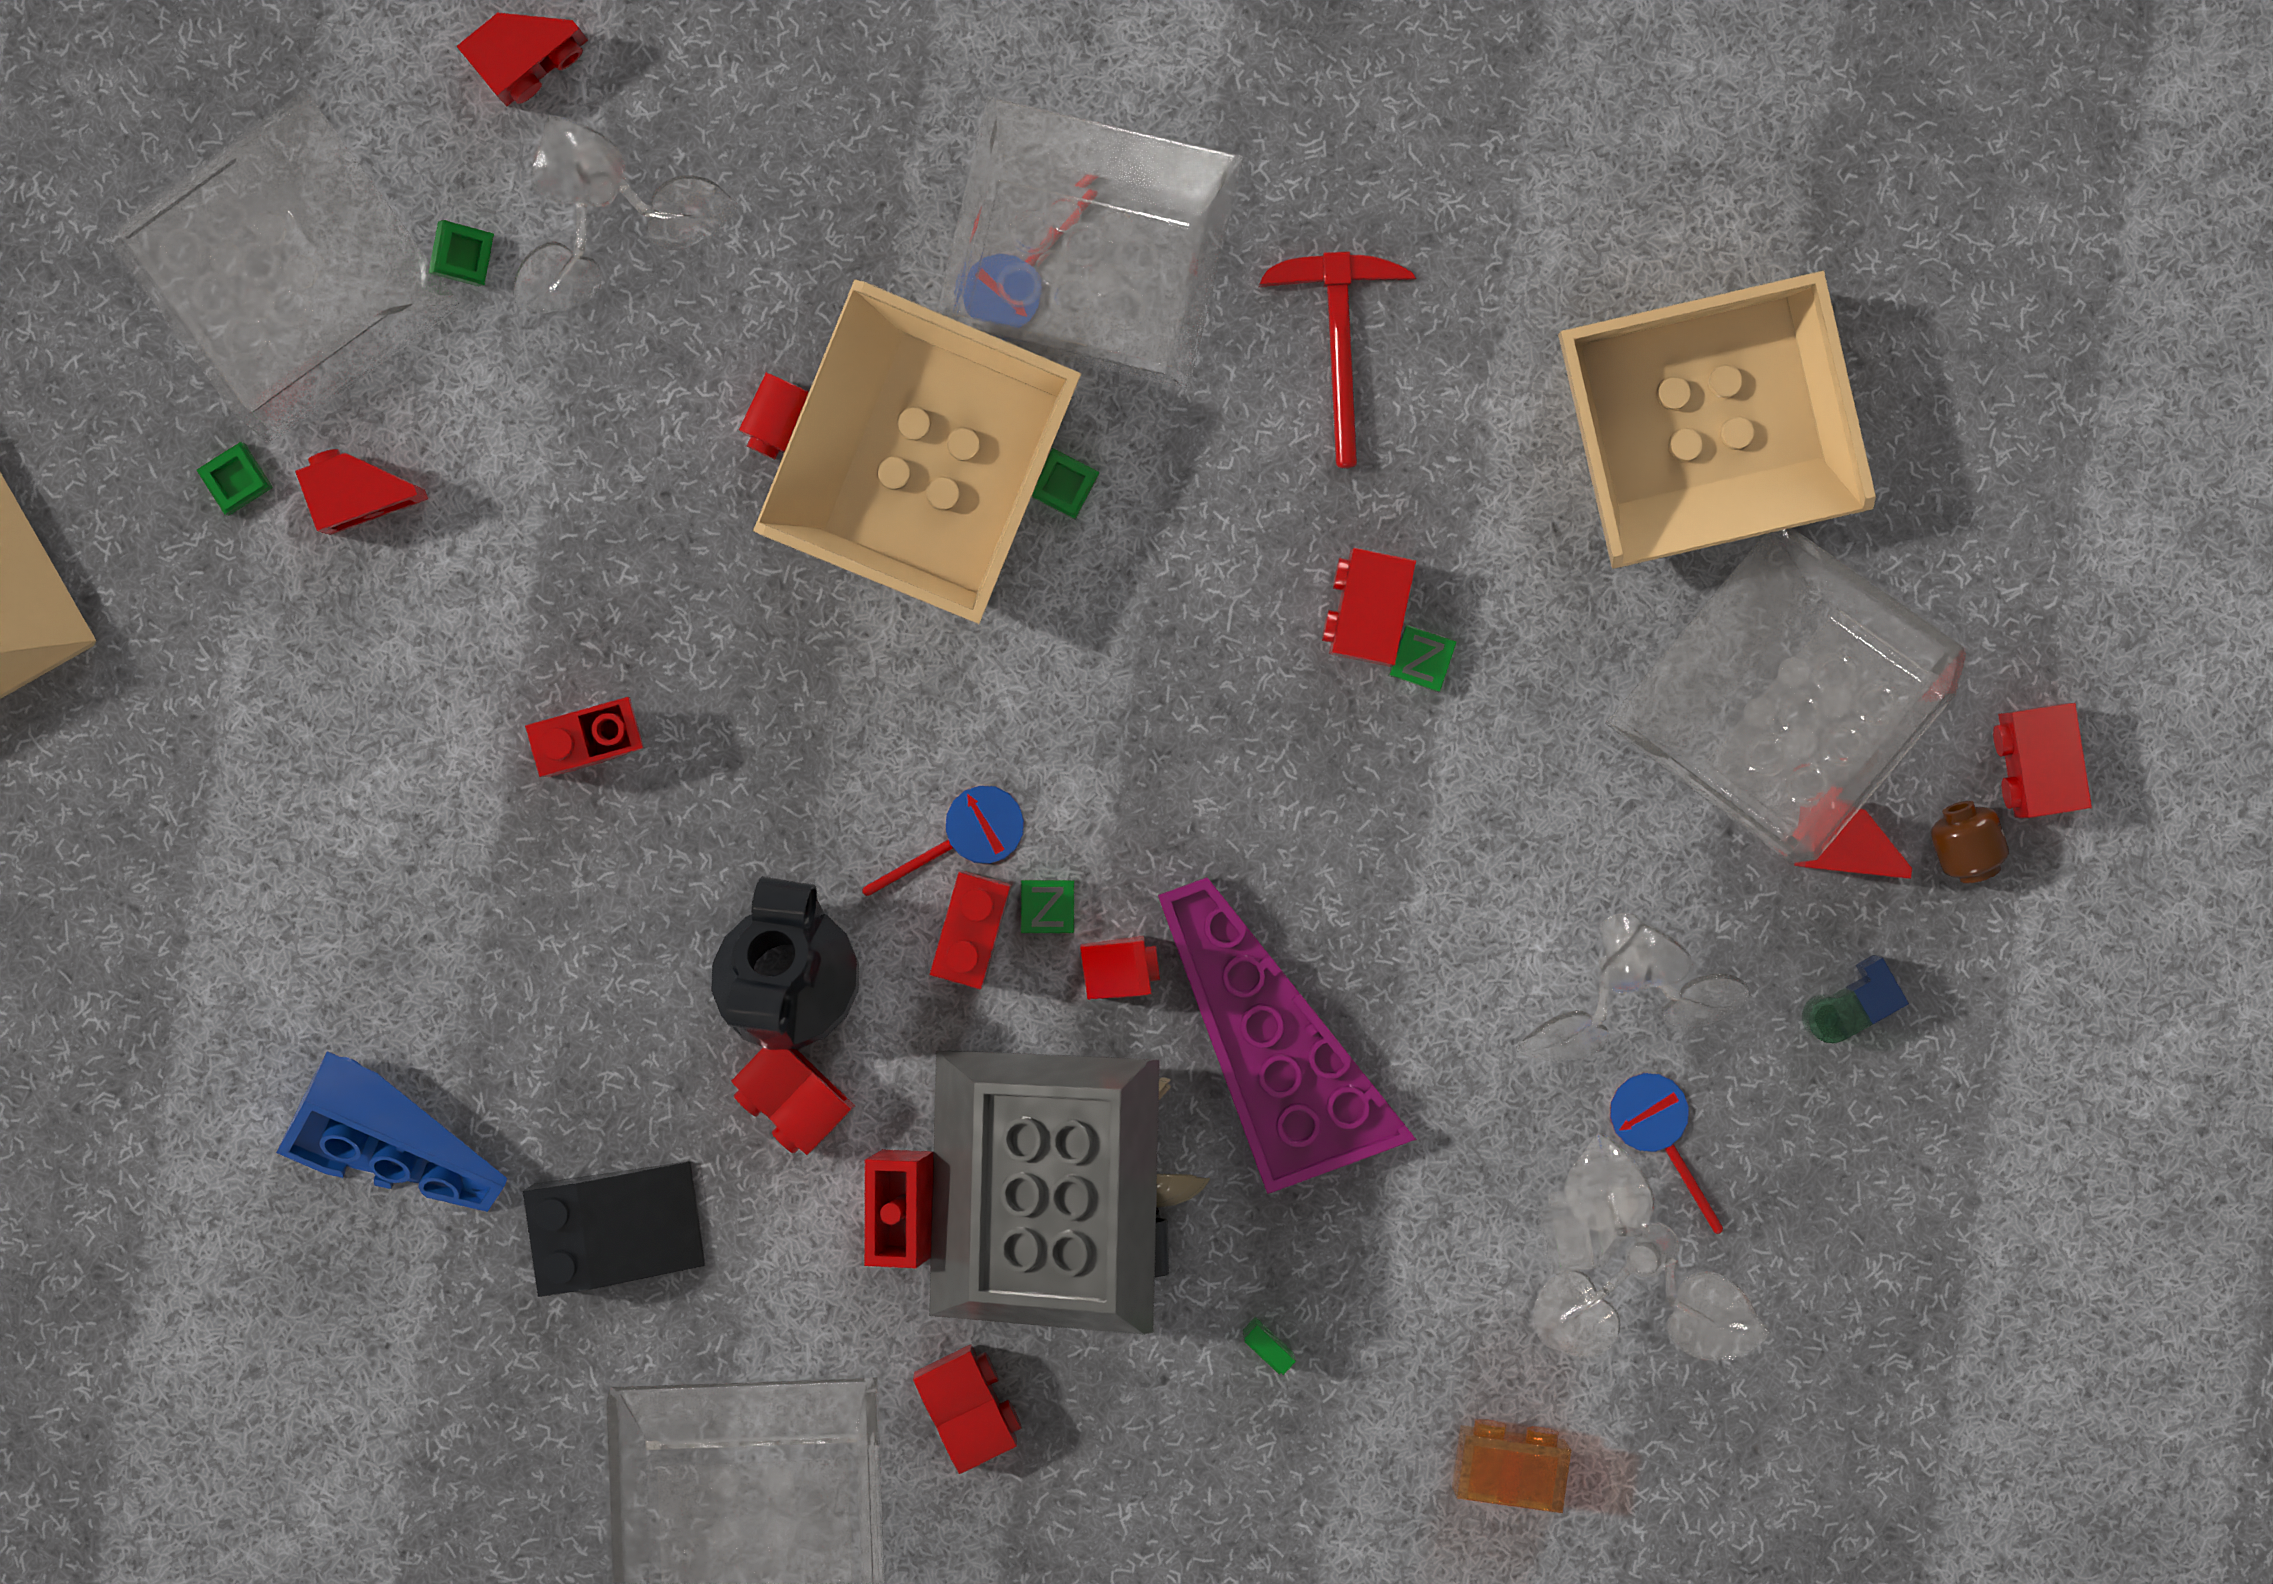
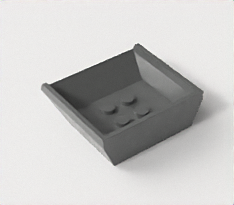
[929,1050,1160,1335]

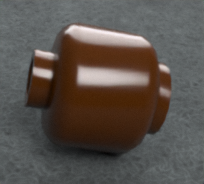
[1930,801,2009,883]

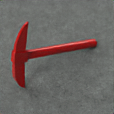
[1258,252,1416,469]

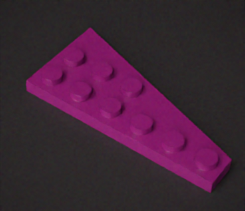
[1158,877,1417,1194]

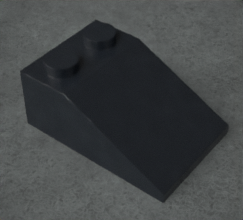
[523,1161,705,1297]

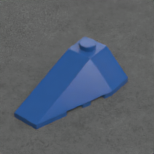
[276,1051,507,1212]

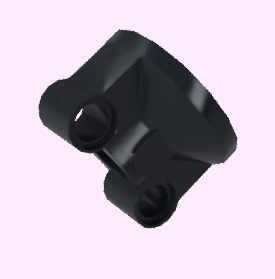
[711,876,859,1050]

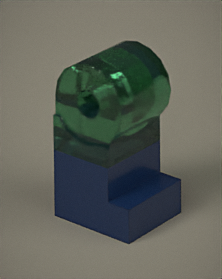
[1802,955,1909,1044]

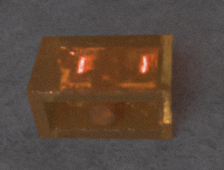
[1452,1419,1571,1513]

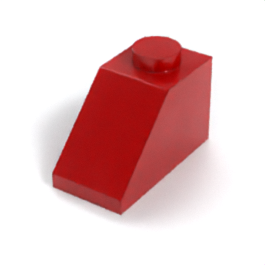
[295,449,428,535]
[1794,794,1912,879]

